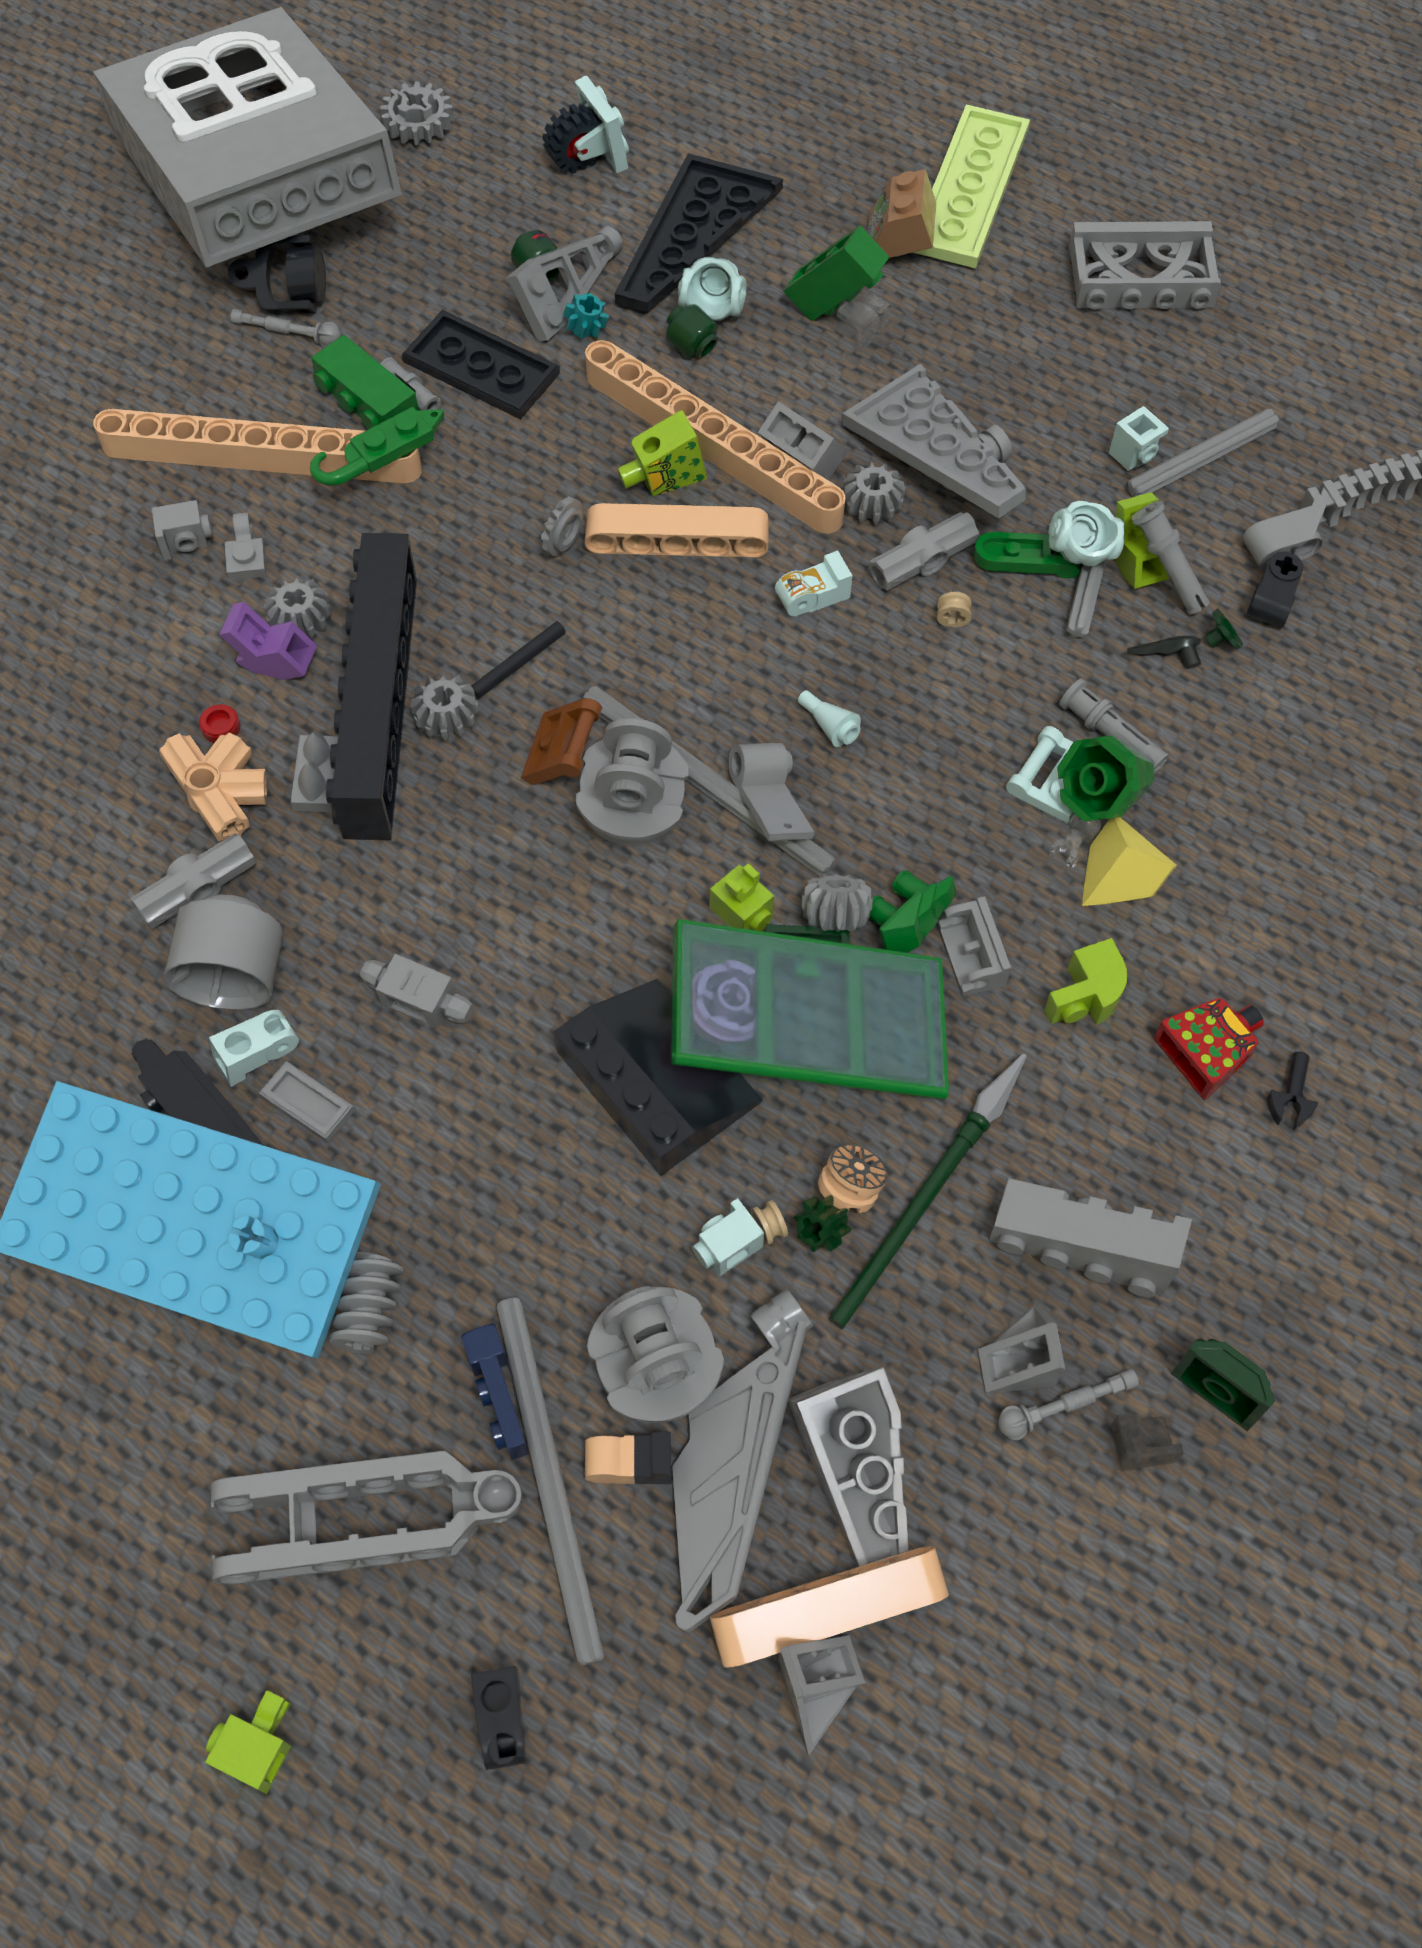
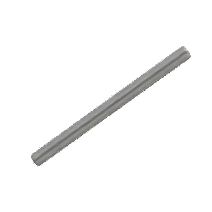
[583,686,835,876]
[497,1297,604,1665]

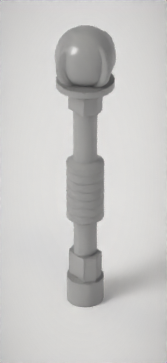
[230,309,341,348]
[998,1369,1139,1440]

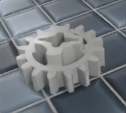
[380,82,454,145]

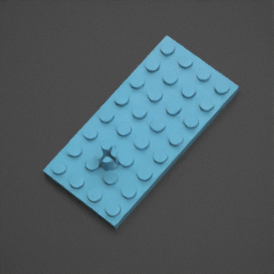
[0,1081,381,1359]

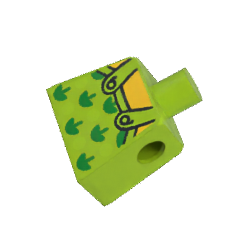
[617,410,707,497]

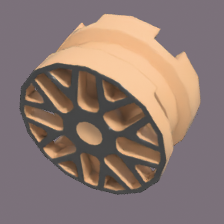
[818,1144,888,1213]

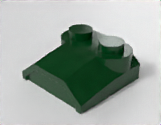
[1171,1339,1275,1431]

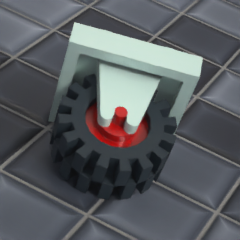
[542,75,629,174]

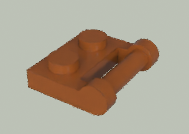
[521,698,602,785]

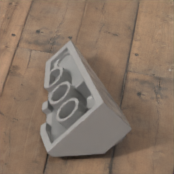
[788,1367,909,1567]

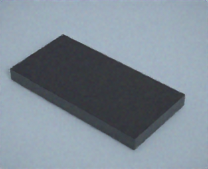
[402,309,560,420]

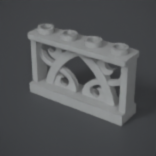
[1068,221,1221,309]

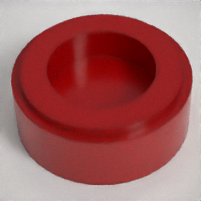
[199,704,241,743]

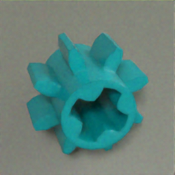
[563,293,609,339]

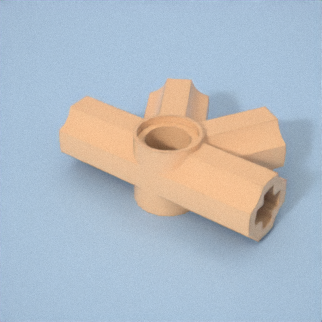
[159,733,267,841]

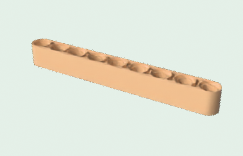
[585,340,845,534]
[93,409,422,483]

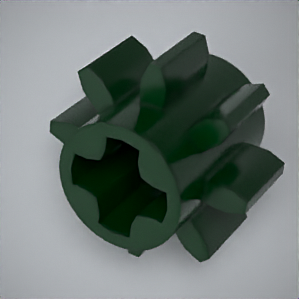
[793,1195,852,1252]

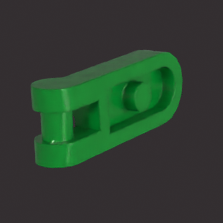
[974,532,1079,578]

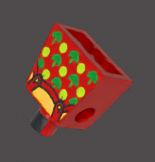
[1153,998,1264,1100]

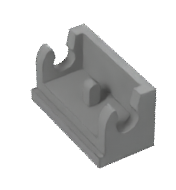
[937,896,1011,996]

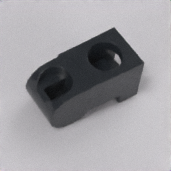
[471,1666,526,1770]

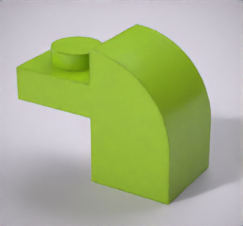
[1114,492,1169,589]
[1044,938,1127,1025]

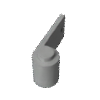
[729,743,815,843]

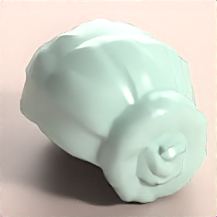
[678,257,747,321]
[1048,501,1124,566]

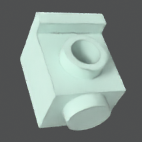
[1109,406,1169,471]
[692,1198,764,1276]

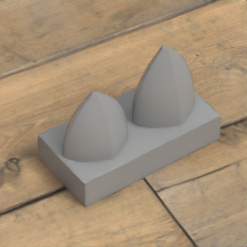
[290,731,338,812]

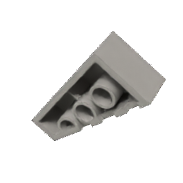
[989,1178,1192,1298]

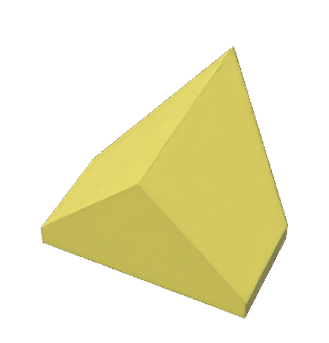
[1082,817,1177,906]

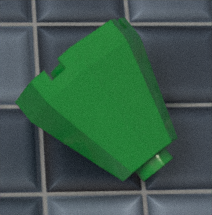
[1057,736,1155,822]

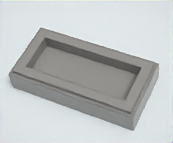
[259,1061,355,1144]

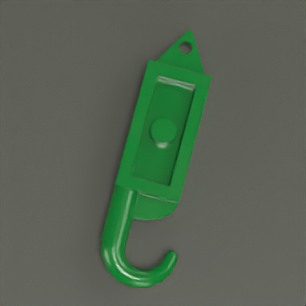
[309,407,444,486]

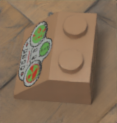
[867,169,936,258]

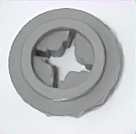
[541,496,583,556]

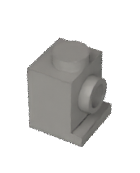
[151,500,213,560]

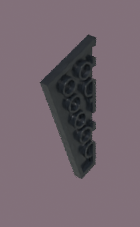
[615,153,783,313]

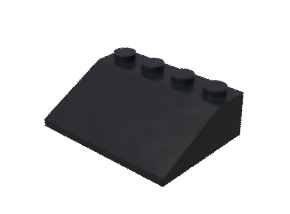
[554,979,763,1176]

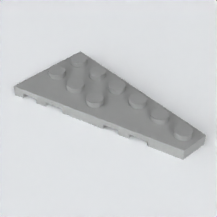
[842,364,1026,518]

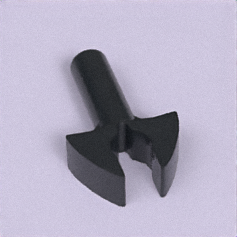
[1267,1051,1318,1130]

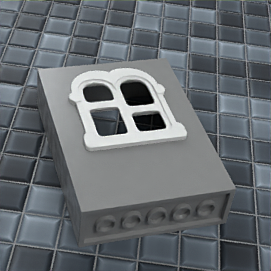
[93,7,402,267]

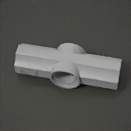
[868,512,980,591]
[130,833,257,930]

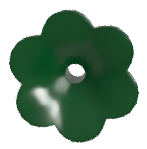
[1205,608,1243,650]

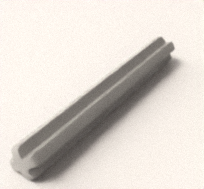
[1127,409,1279,497]

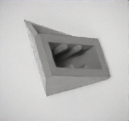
[978,1300,1065,1394]
[778,1635,865,1756]

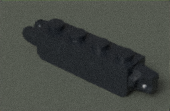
[131,1038,264,1146]

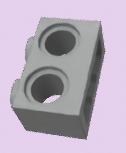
[757,401,848,481]

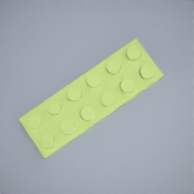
[913,104,1030,268]

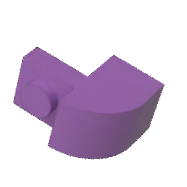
[219,602,317,680]

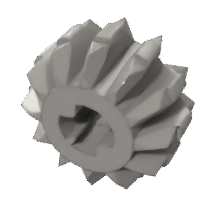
[843,461,905,526]
[264,576,332,640]
[410,672,479,742]
[802,873,873,932]

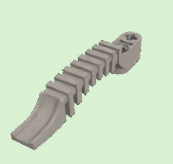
[1242,450,1422,571]

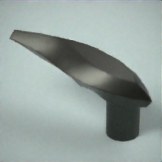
[1127,635,1201,669]

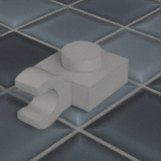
[225,513,267,580]

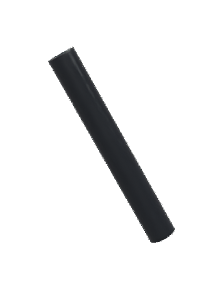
[471,621,566,700]

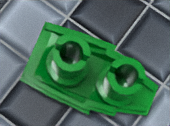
[868,870,957,953]

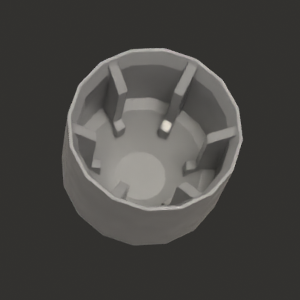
[163,894,283,1010]

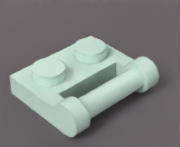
[1006,726,1074,824]

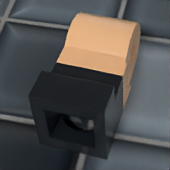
[585,1432,671,1485]

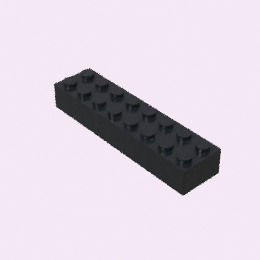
[326,533,417,840]

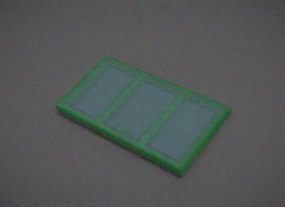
[671,919,949,1100]

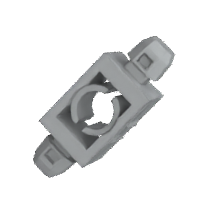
[360,954,474,1028]

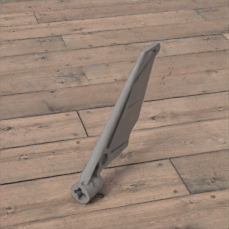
[672,1289,813,1632]

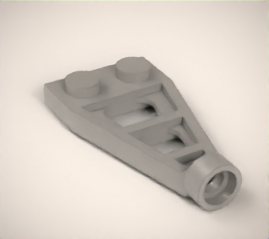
[507,226,623,342]

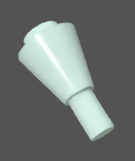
[798,690,861,747]

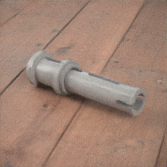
[1131,501,1210,615]
[1059,678,1169,774]

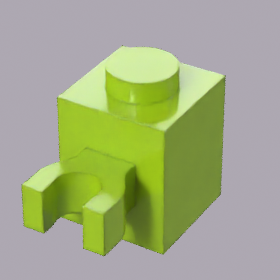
[709,863,774,931]
[205,1690,291,1794]

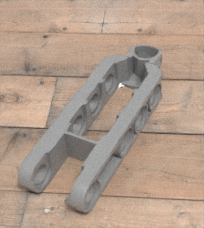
[211,1451,522,1584]

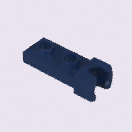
[461,1323,529,1461]

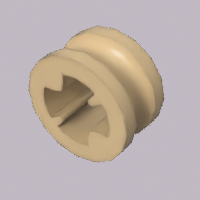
[937,592,972,627]
[751,1200,788,1245]

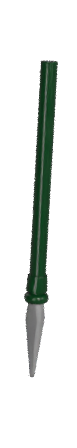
[829,1054,1026,1329]

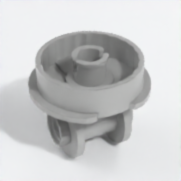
[576,718,689,846]
[587,1286,724,1423]

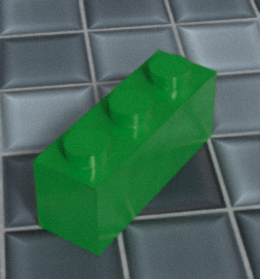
[783,225,889,321]
[311,335,419,429]

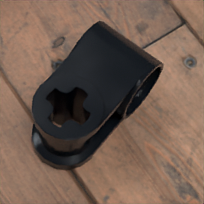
[1246,551,1303,628]

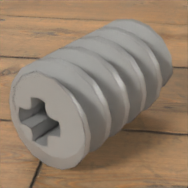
[329,1252,405,1354]

